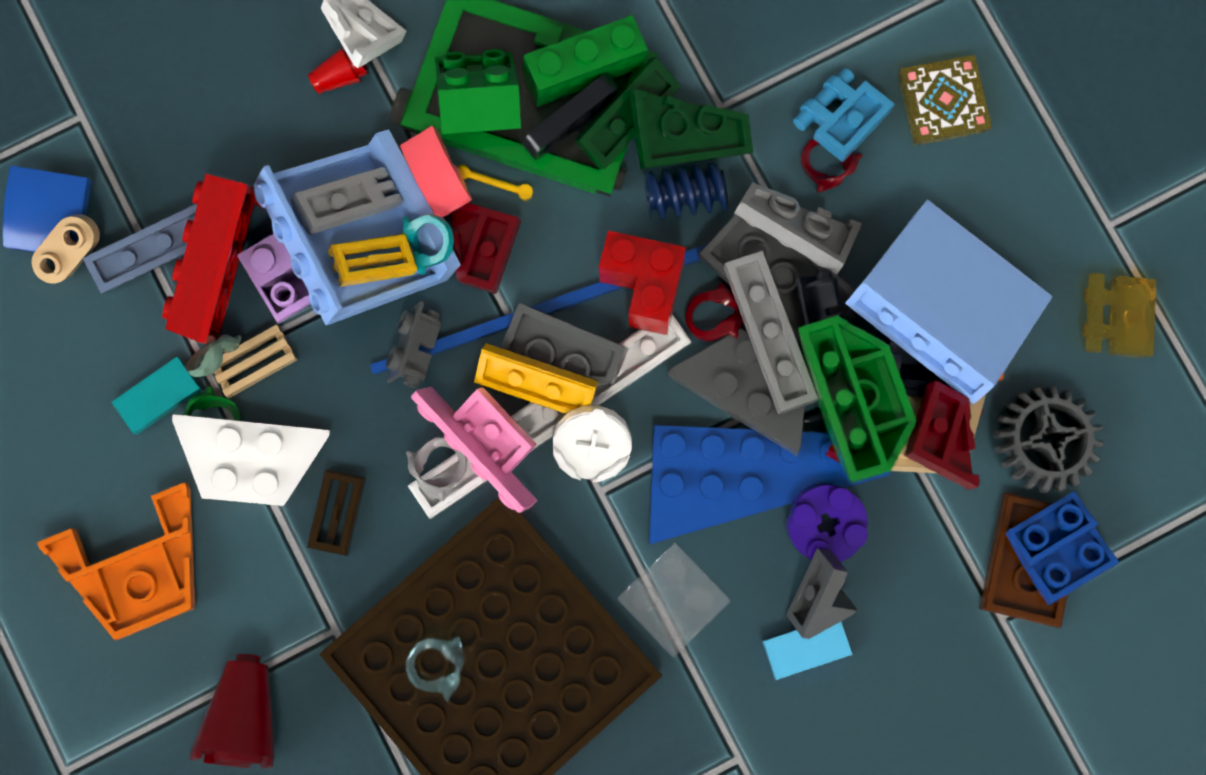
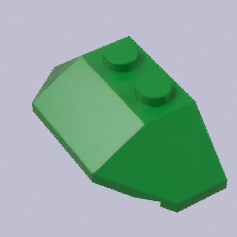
[798,315,917,483]

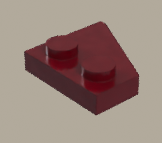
[451,203,521,294]
[904,380,980,490]

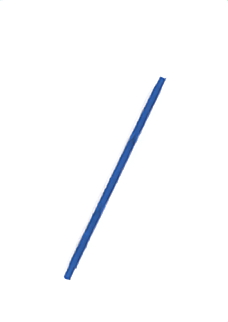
[370,243,709,375]

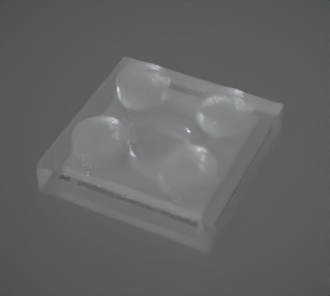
[617,543,731,657]

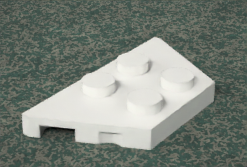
[172,414,330,506]

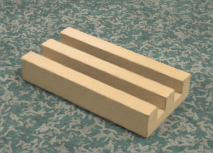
[214,324,298,398]

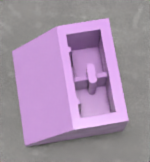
[237,233,311,323]

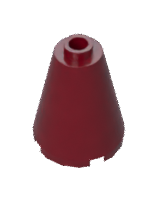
[190,654,275,769]

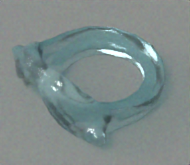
[406,637,464,701]

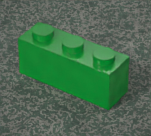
[522,15,648,107]

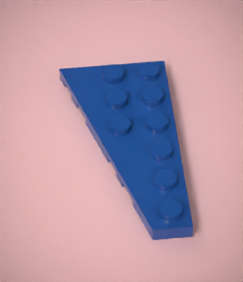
[649,425,890,544]

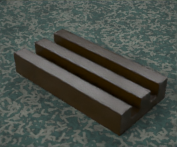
[307,469,366,556]

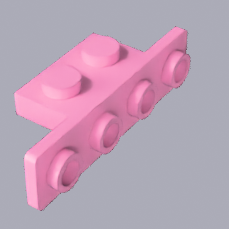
[411,387,537,513]

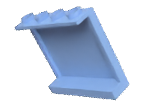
[254,129,461,326]
[845,199,1053,405]

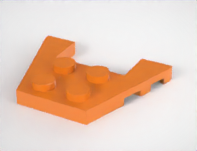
[37,482,195,640]

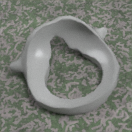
[406,438,467,501]

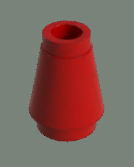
[308,47,369,94]

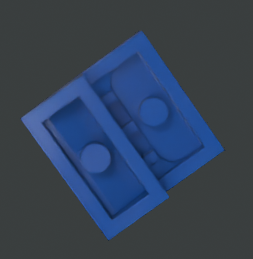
[3,165,93,253]

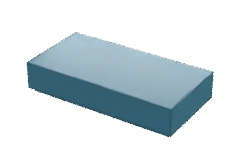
[762,622,853,680]

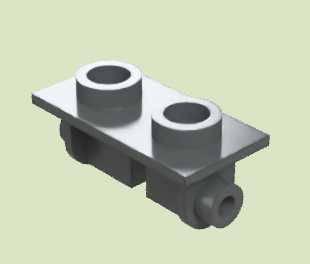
[386,301,442,388]

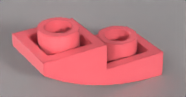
[400,126,472,217]

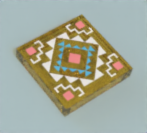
[898,55,992,146]

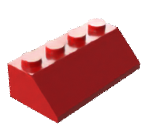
[162,174,256,344]

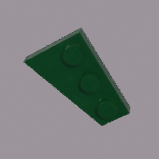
[629,89,754,169]

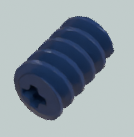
[645,163,728,220]

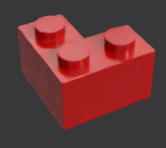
[599,230,686,335]

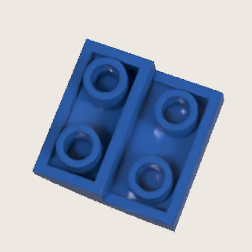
[1005,491,1119,606]

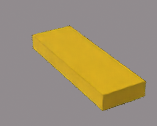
[474,343,599,414]

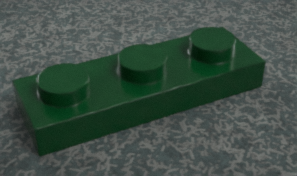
[574,57,681,169]

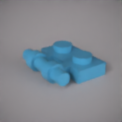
[793,68,895,163]

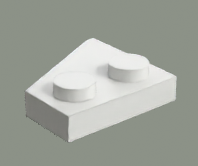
[321,0,406,68]

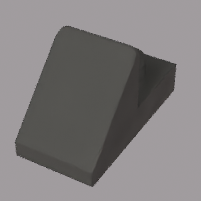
[786,548,857,639]

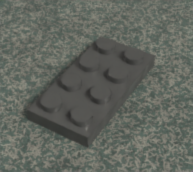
[698,214,857,350]

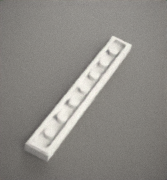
[408,314,691,519]

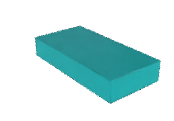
[111,356,203,435]

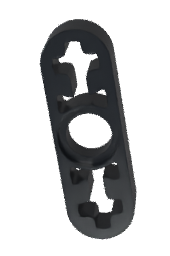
[522,73,621,160]

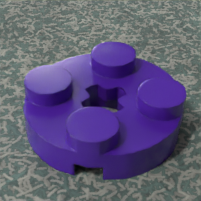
[786,483,868,562]

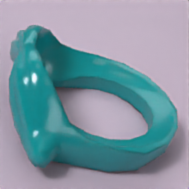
[403,214,454,275]

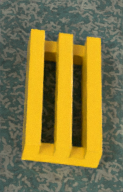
[328,234,417,287]

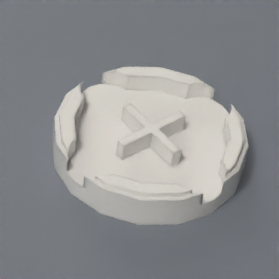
[553,406,632,482]

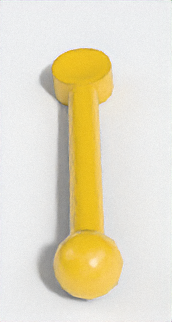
[458,165,533,201]

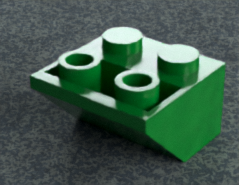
[434,49,521,134]

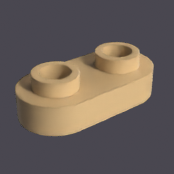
[32,214,100,284]

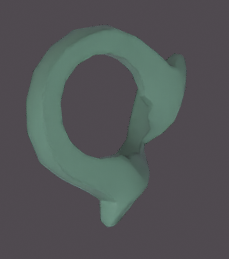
[185,334,242,377]

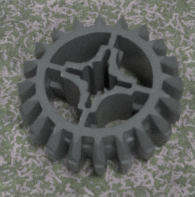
[992,386,1104,493]

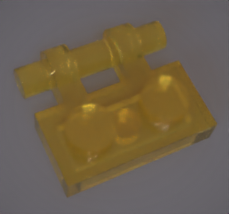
[1082,273,1156,358]

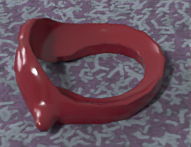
[801,139,862,193]
[685,282,743,342]

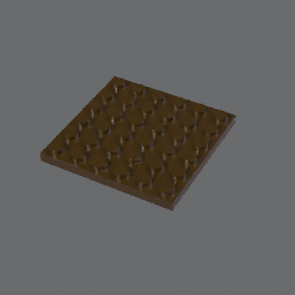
[319,497,662,775]

